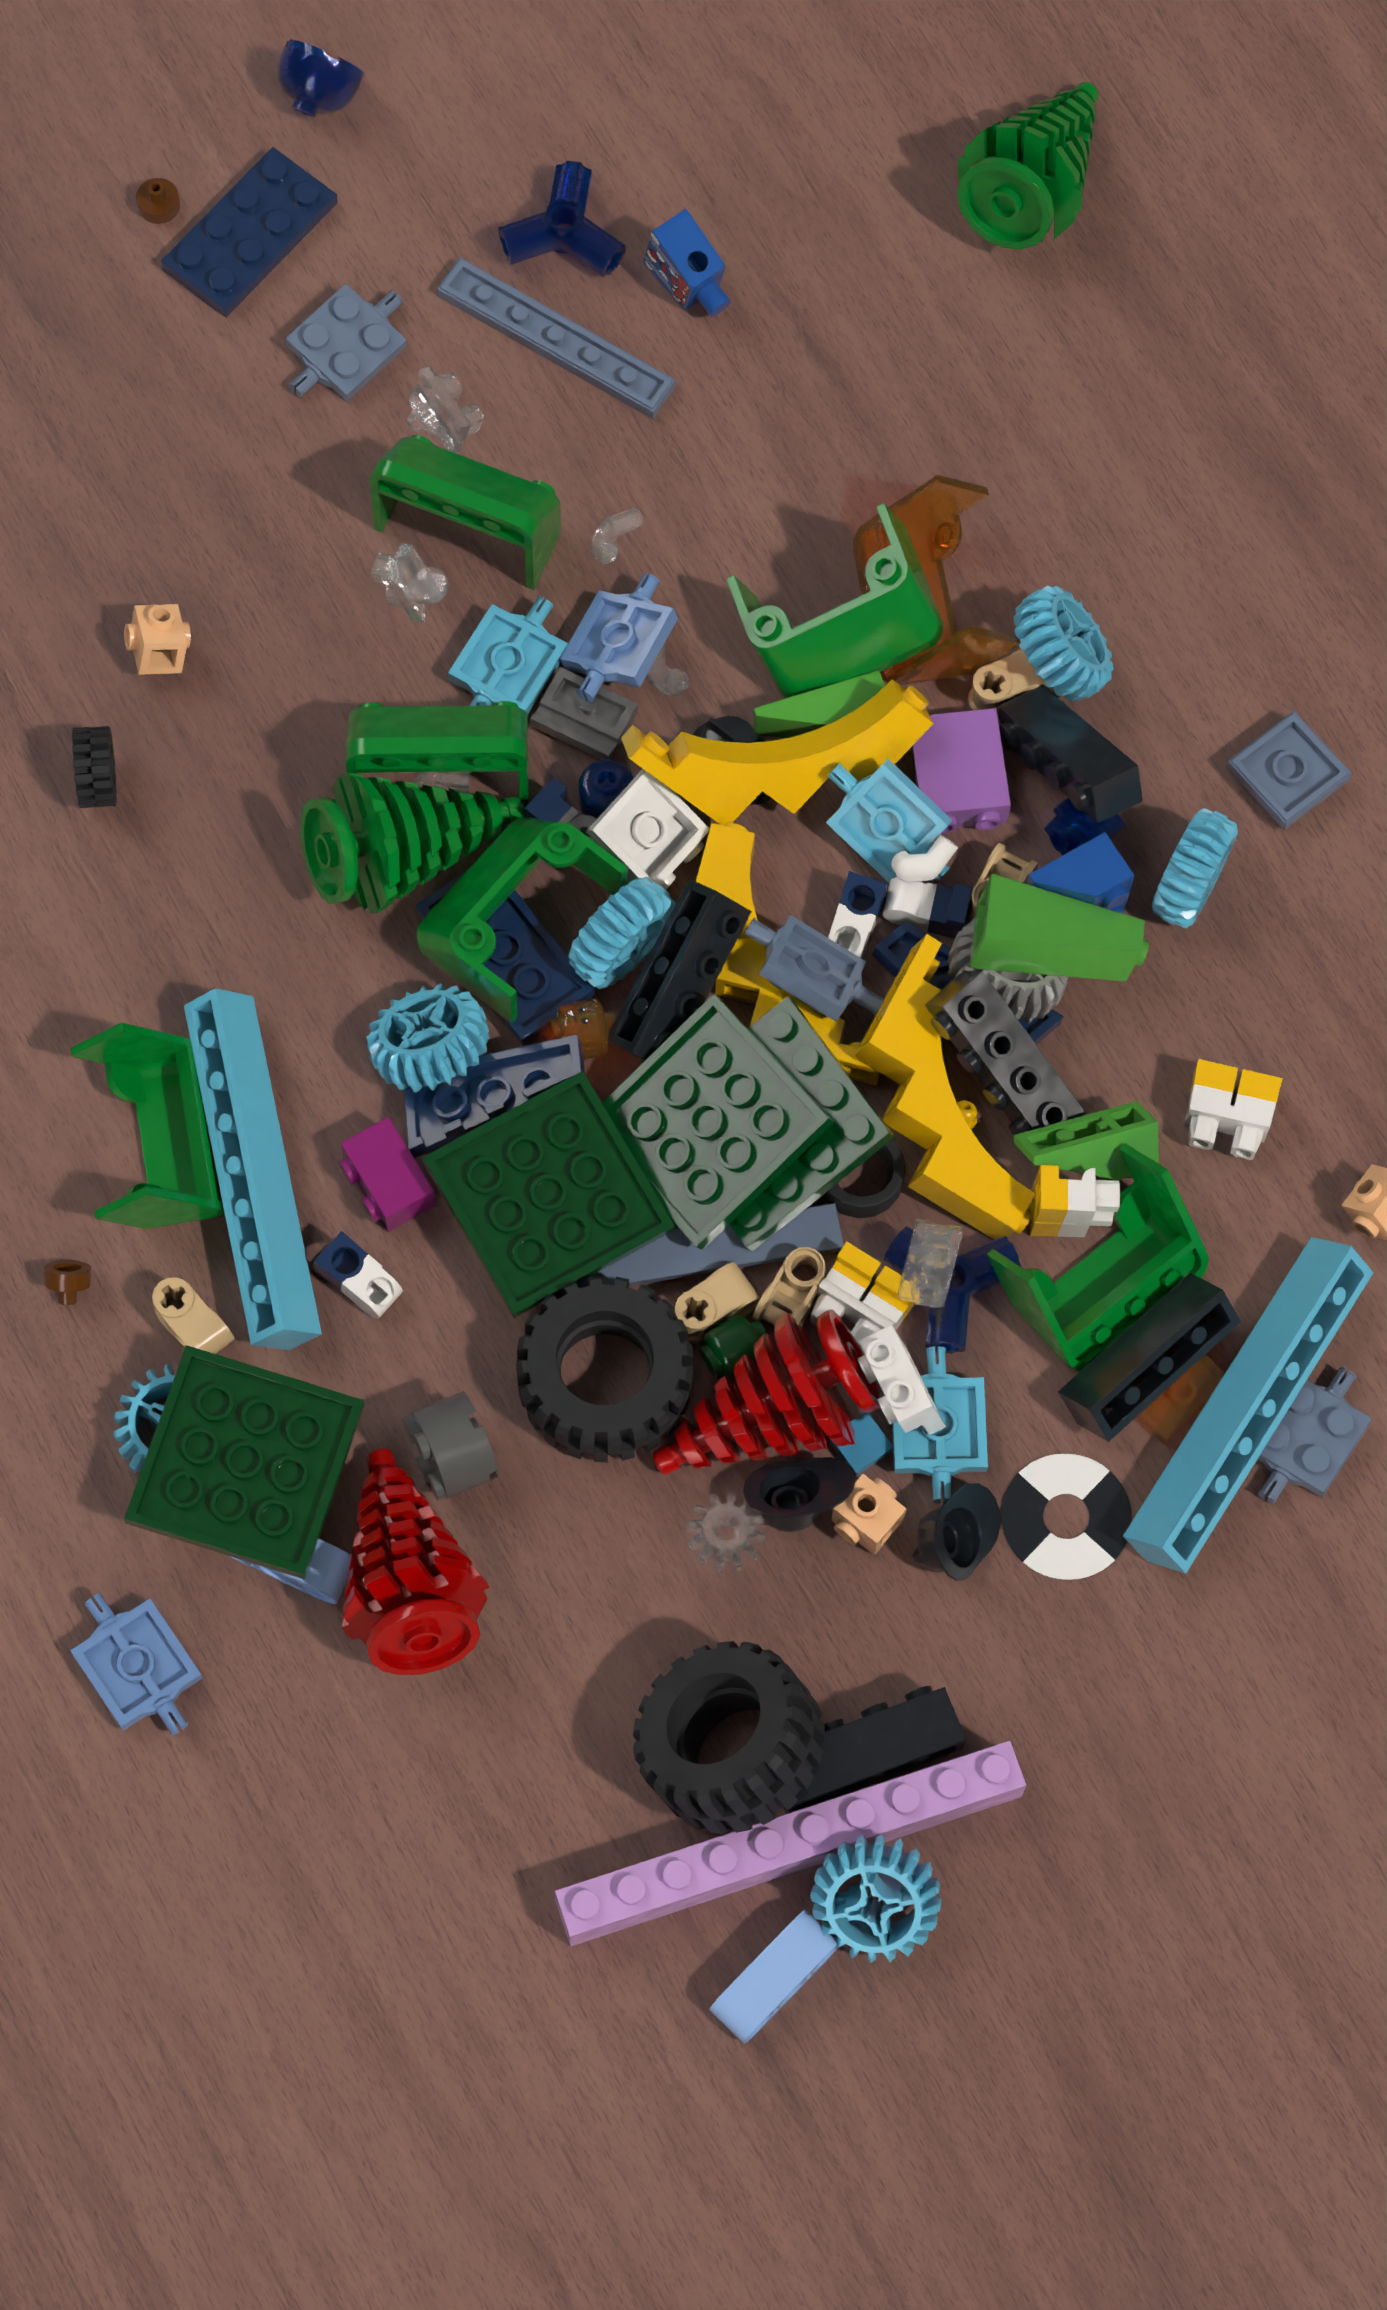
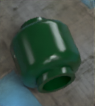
[699,1314,767,1383]

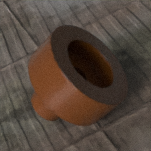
[136,178,180,224]
[44,1260,91,1305]

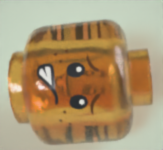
[549,999,615,1060]

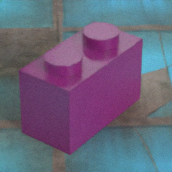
[338,1117,435,1232]

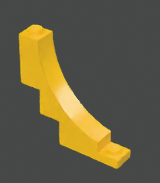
[621,679,934,826]
[696,823,880,1086]
[854,934,1035,1243]

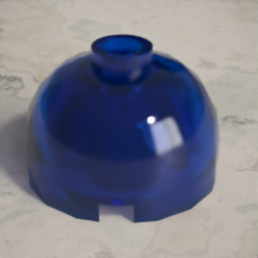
[278,39,364,118]

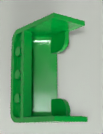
[369,435,561,590]
[727,503,943,698]
[346,701,529,807]
[417,817,628,1024]
[70,1022,225,1229]
[986,1143,1209,1371]

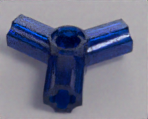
[498,161,626,277]
[883,1226,1022,1354]

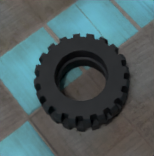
[516,1276,694,1463]
[632,1641,825,1834]

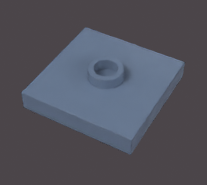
[1226,711,1352,831]

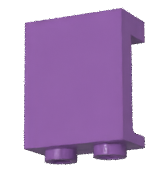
[908,708,1011,834]

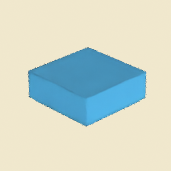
[828,1412,893,1477]

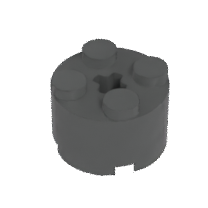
[402,1391,498,1501]

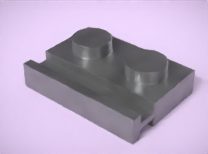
[530,667,638,763]

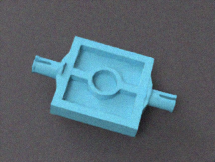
[448,596,568,716]
[826,759,952,883]
[892,1346,988,1504]

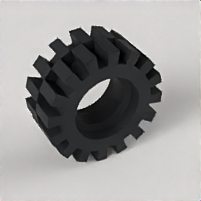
[72,726,117,808]

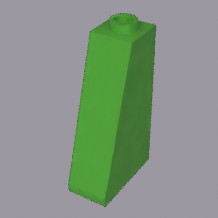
[970,874,1149,982]

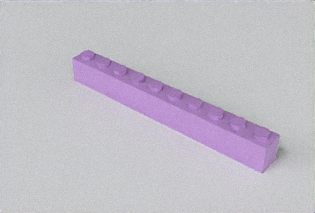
[555,1741,1026,1947]

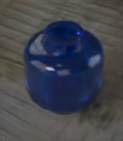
[578,759,634,819]

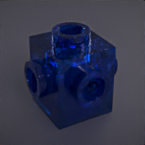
[1044,798,1126,856]

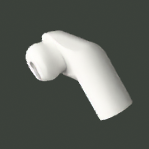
[891,834,958,883]

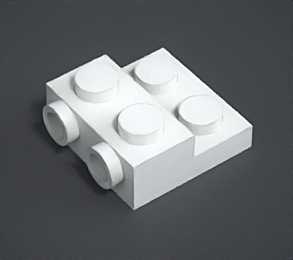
[586,769,710,890]
[857,1324,946,1435]

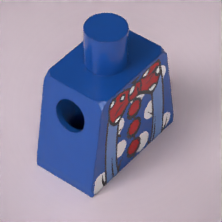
[643,208,731,317]

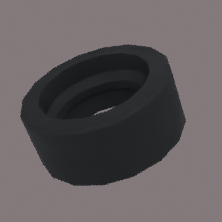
[823,1139,906,1218]

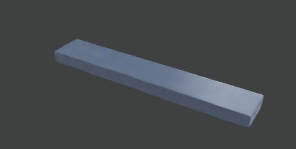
[437,257,676,419]
[577,1203,844,1288]

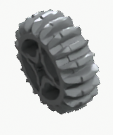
[947,918,1068,1024]

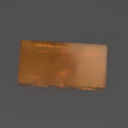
[1137,1354,1225,1444]

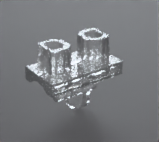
[407,366,484,453]
[371,543,449,623]
[898,1218,963,1308]

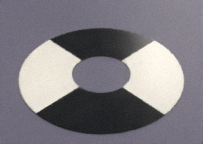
[1001,1453,1132,1580]

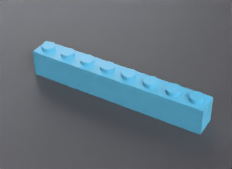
[184,988,322,1350]
[1123,1237,1374,1574]

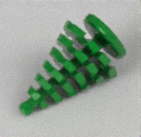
[957,82,1099,250]
[300,773,525,914]

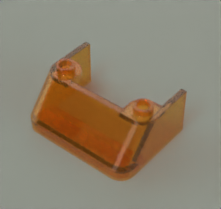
[853,475,1021,685]

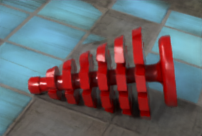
[653,1309,882,1475]
[342,1448,489,1675]

